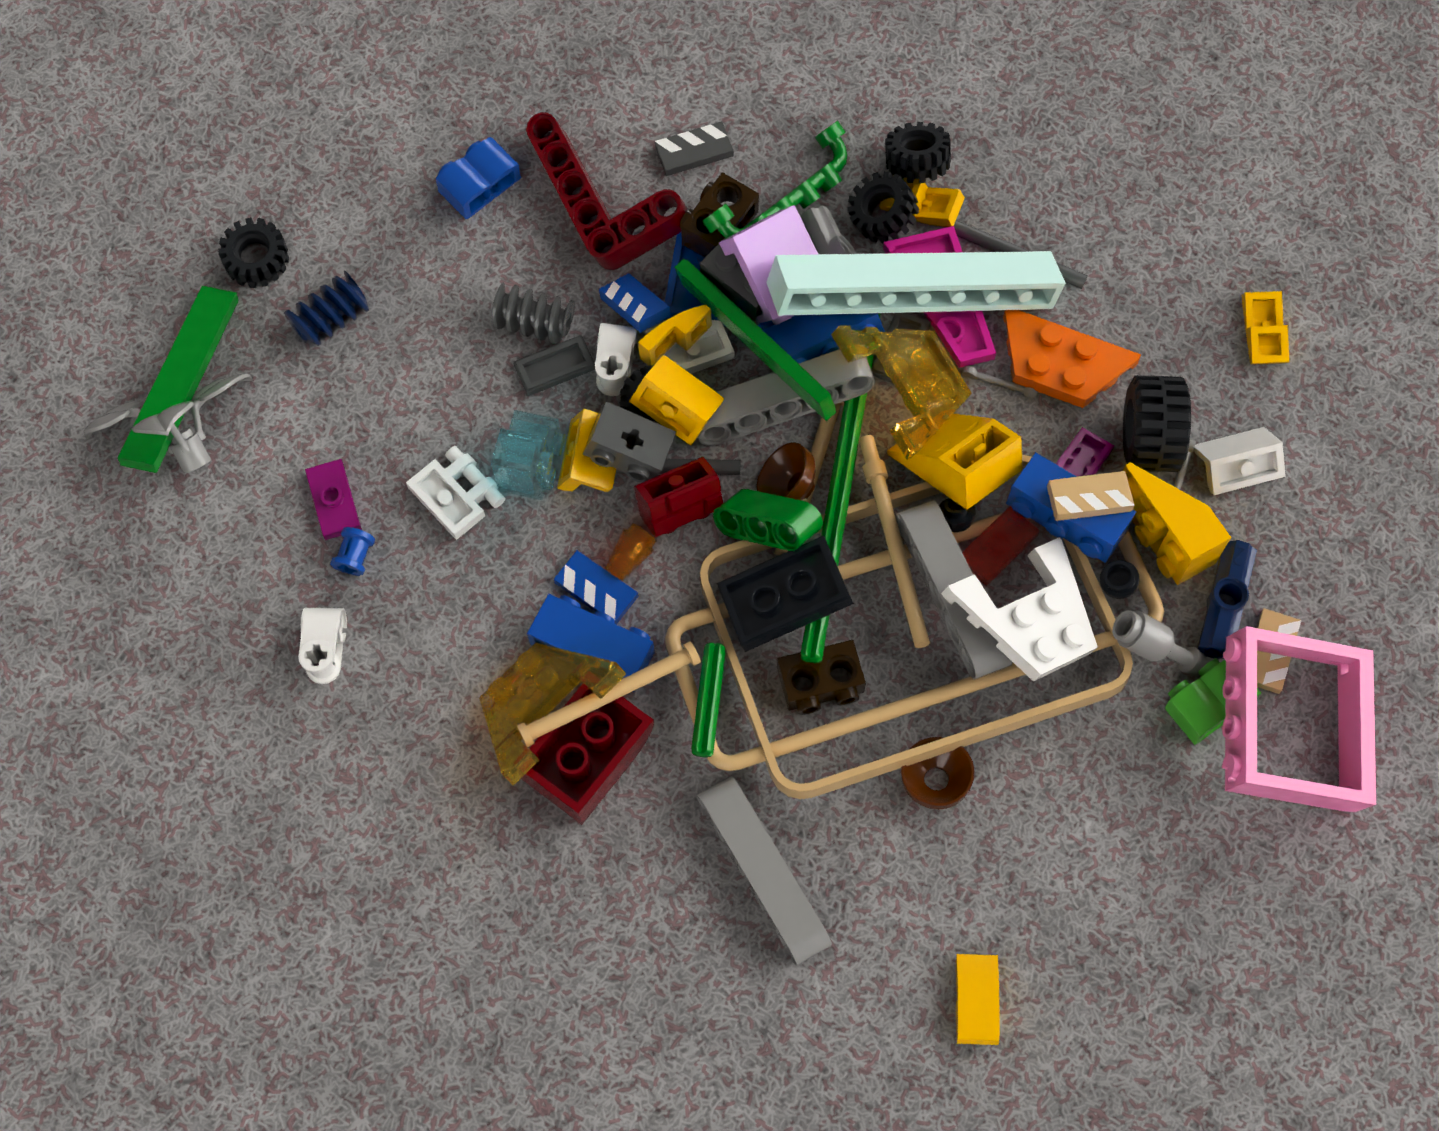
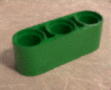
[713,489,823,551]

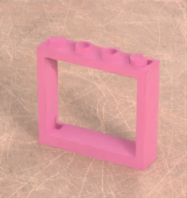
[1222,626,1376,812]

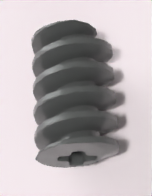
[492,282,575,344]

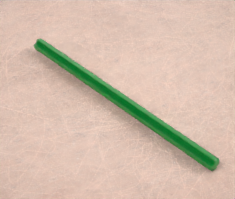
[801,313,881,663]

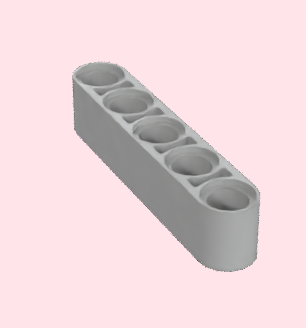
[698,346,875,446]
[896,500,1012,680]
[696,775,832,966]

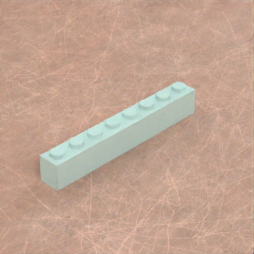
[766,251,1066,316]

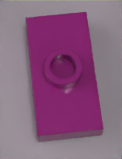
[1055,427,1115,477]
[305,459,362,540]

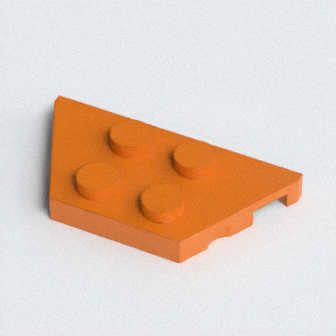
[1003,310,1141,408]

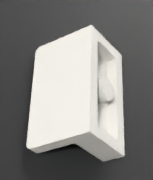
[1194,427,1286,495]

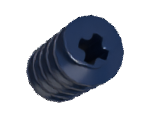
[284,270,369,346]

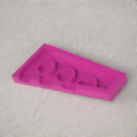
[883,226,996,368]

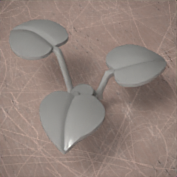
[84,374,253,473]

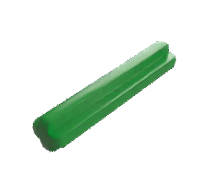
[691,643,726,758]

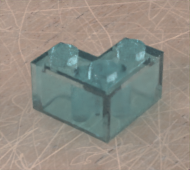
[491,410,566,500]

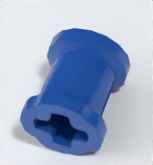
[330,527,375,576]

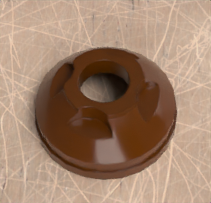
[756,442,816,500]
[901,737,975,810]

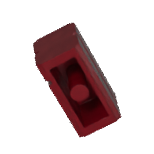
[634,457,723,537]

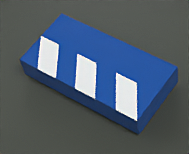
[599,273,671,333]
[553,550,639,625]

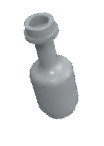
[1112,610,1205,675]

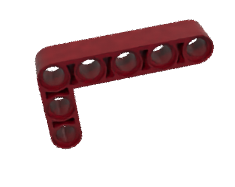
[526,112,688,270]

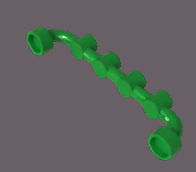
[702,120,848,238]

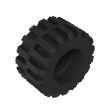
[1123,375,1191,472]

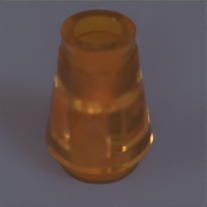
[604,523,657,582]

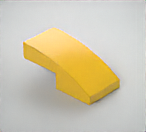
[879,178,965,227]
[1241,291,1290,364]
[638,305,712,366]
[956,954,1000,1045]

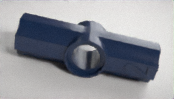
[1197,540,1257,660]

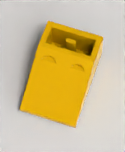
[887,412,1022,510]
[1123,462,1231,586]

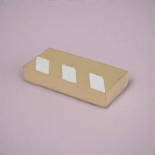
[1047,471,1134,521]
[1256,608,1301,694]

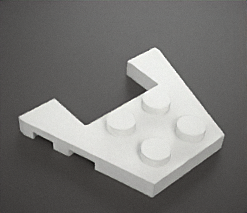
[941,537,1098,681]

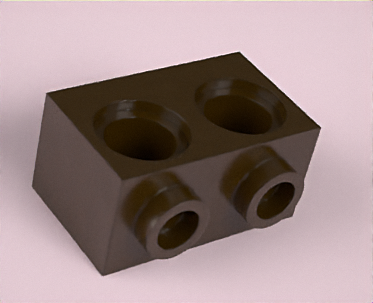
[679,172,759,258]
[777,640,866,715]

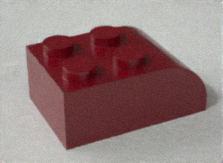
[515,674,654,825]

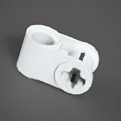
[595,323,639,396]
[298,608,347,684]

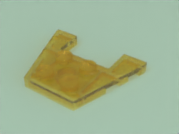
[831,325,972,460]
[479,643,626,786]

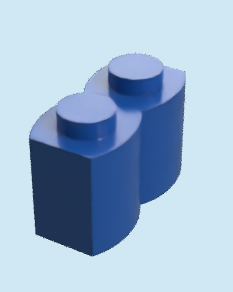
[436,137,521,219]

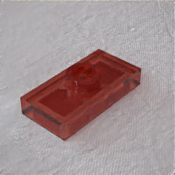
[962,506,1039,586]

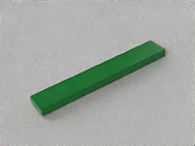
[674,259,836,421]
[117,286,239,473]

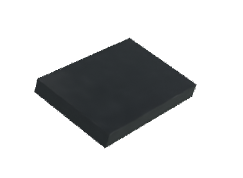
[717,535,854,652]

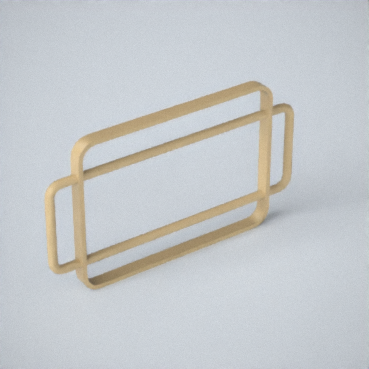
[665,455,1164,799]

